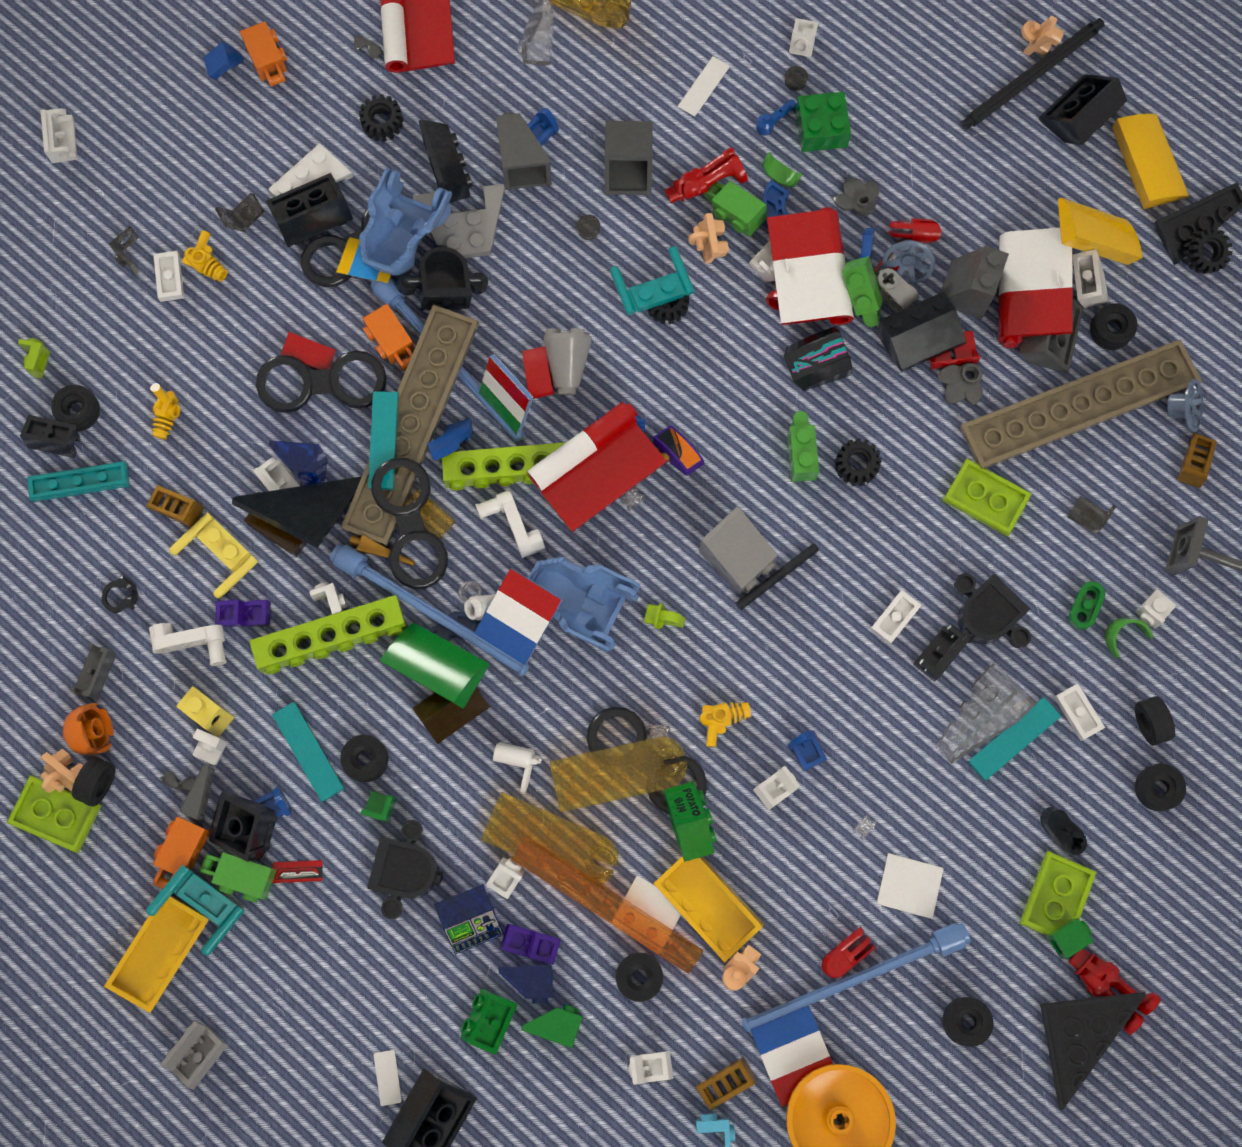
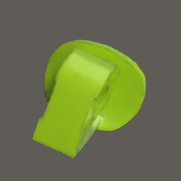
[644,603,686,629]

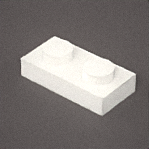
[153,251,184,302]
[870,590,922,645]
[1054,684,1105,741]

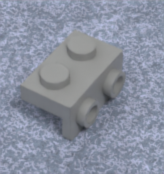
[161,1021,228,1090]

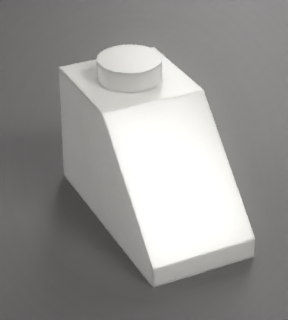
[1073,249,1109,308]

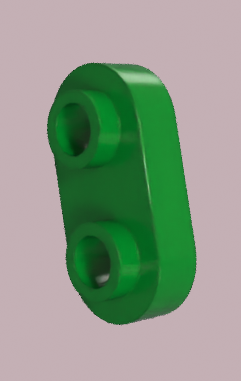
[1068,581,1105,630]

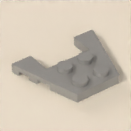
[413,184,505,258]

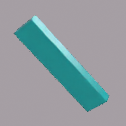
[368,391,399,490]
[27,461,130,502]
[967,697,1061,781]
[272,702,345,802]

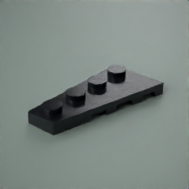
[1153,182,1242,265]

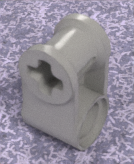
[876,268,919,313]

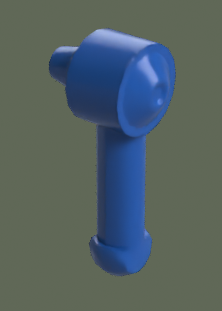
[756,99,796,135]

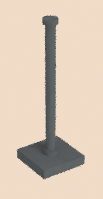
[1165,516,1242,576]

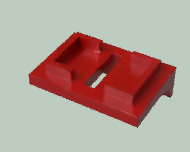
[929,330,981,370]

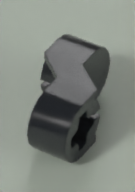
[1040,807,1087,855]

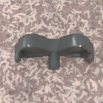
[354,35,384,59]
[160,771,195,792]

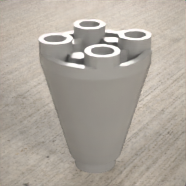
[544,328,592,395]

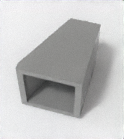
[699,506,778,594]

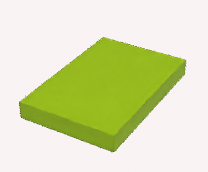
[942,458,1032,537]
[7,775,102,853]
[1019,851,1097,935]

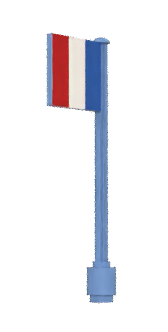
[330,543,563,676]
[742,923,971,1107]

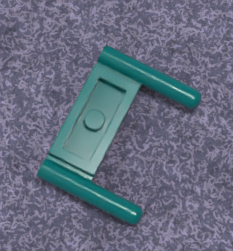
[610,246,695,316]
[146,864,245,956]

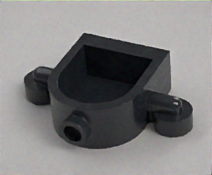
[397,245,488,310]
[954,573,1031,649]
[367,820,443,919]

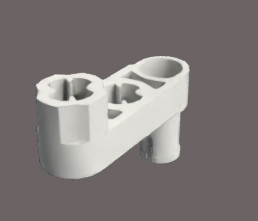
[475,490,546,558]
[149,623,227,666]

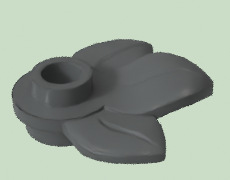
[833,178,879,216]
[937,363,983,405]

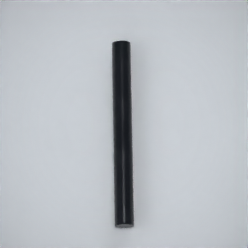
[735,543,819,610]

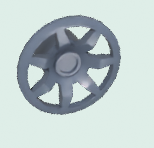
[882,240,935,284]
[1168,379,1203,432]

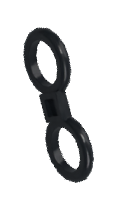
[301,209,370,287]
[256,350,387,413]
[371,458,448,589]
[586,707,707,814]

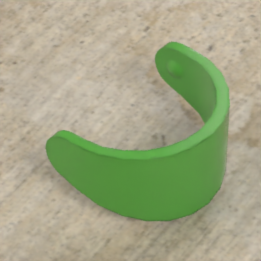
[762,152,803,187]
[1105,618,1153,659]

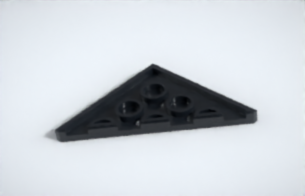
[232,476,362,548]
[1040,991,1146,1110]

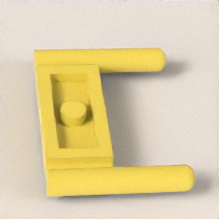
[169,512,258,599]

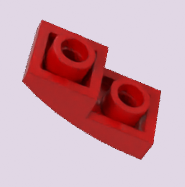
[280,332,336,370]
[522,346,554,399]

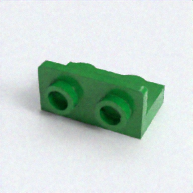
[460,988,518,1055]

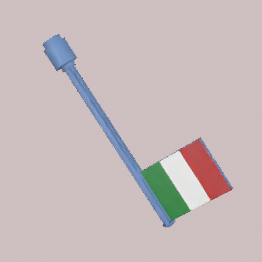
[370,277,533,442]

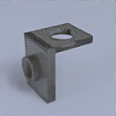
[215,193,264,232]
[108,226,139,275]
[1067,496,1116,534]

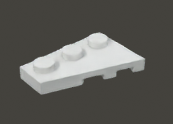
[269,143,353,197]

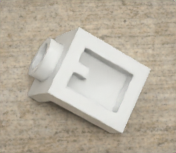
[789,18,819,57]
[1135,589,1177,629]
[193,729,227,765]

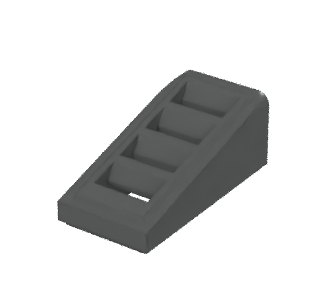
[180,765,215,822]

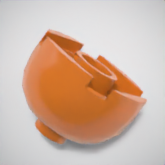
[63,703,114,756]

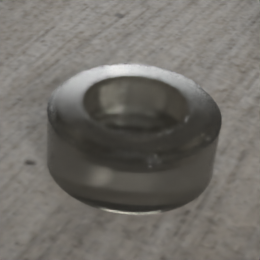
[784,66,808,91]
[577,215,600,240]

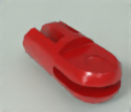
[888,218,942,243]
[822,926,877,978]

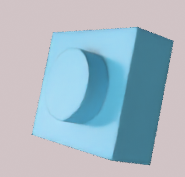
[695,1113,735,1147]

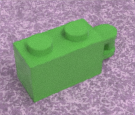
[704,181,768,237]
[842,256,883,327]
[787,411,819,482]
[199,852,277,903]

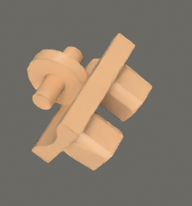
[1021,16,1064,56]
[688,213,729,263]
[41,749,83,793]
[722,945,761,991]

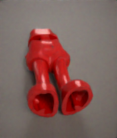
[664,147,748,203]
[1068,948,1161,1035]

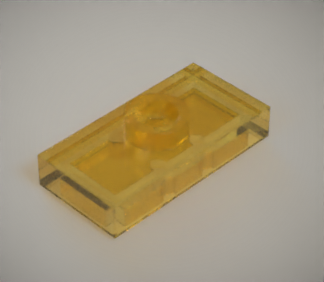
[405,489,455,539]

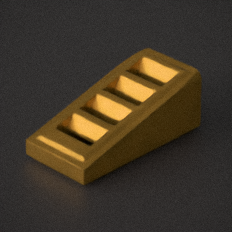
[1177,433,1217,488]
[146,485,204,527]
[696,1057,757,1111]

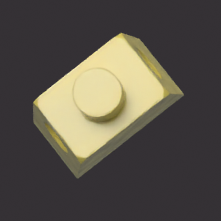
[176,686,235,738]

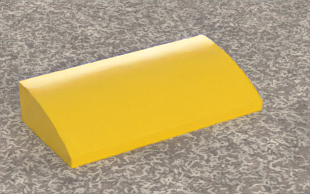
[1112,114,1189,209]
[1058,198,1143,265]
[653,857,765,962]
[104,895,209,1013]

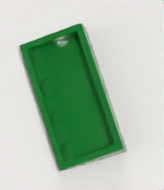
[380,622,490,709]

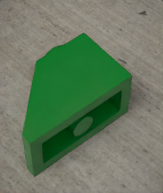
[521,1004,583,1048]

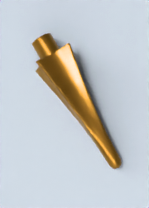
[349,534,415,566]

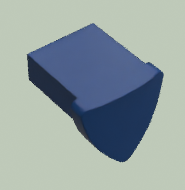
[203,41,244,80]
[527,108,559,146]
[787,731,827,772]
[254,787,292,818]

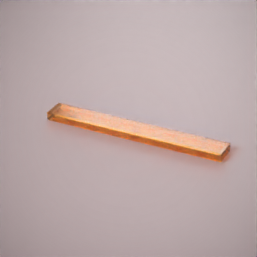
[512,836,703,974]

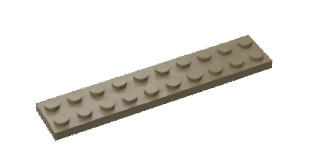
[341,305,479,546]
[959,339,1202,469]

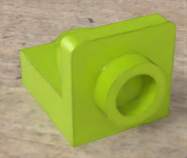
[18,338,50,379]

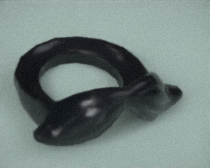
[101,574,139,613]

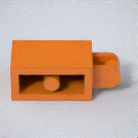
[239,21,288,87]
[362,304,415,372]
[153,816,210,889]

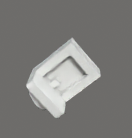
[309,582,347,614]
[753,766,800,810]
[485,857,525,899]
[629,1051,674,1085]

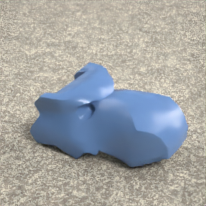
[359,168,452,275]
[528,557,640,652]

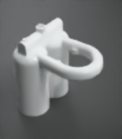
[493,742,542,793]

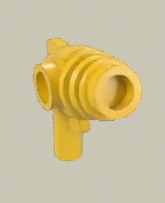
[182,230,228,282]
[151,384,180,440]
[699,702,751,748]

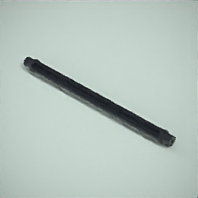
[960,18,1105,130]

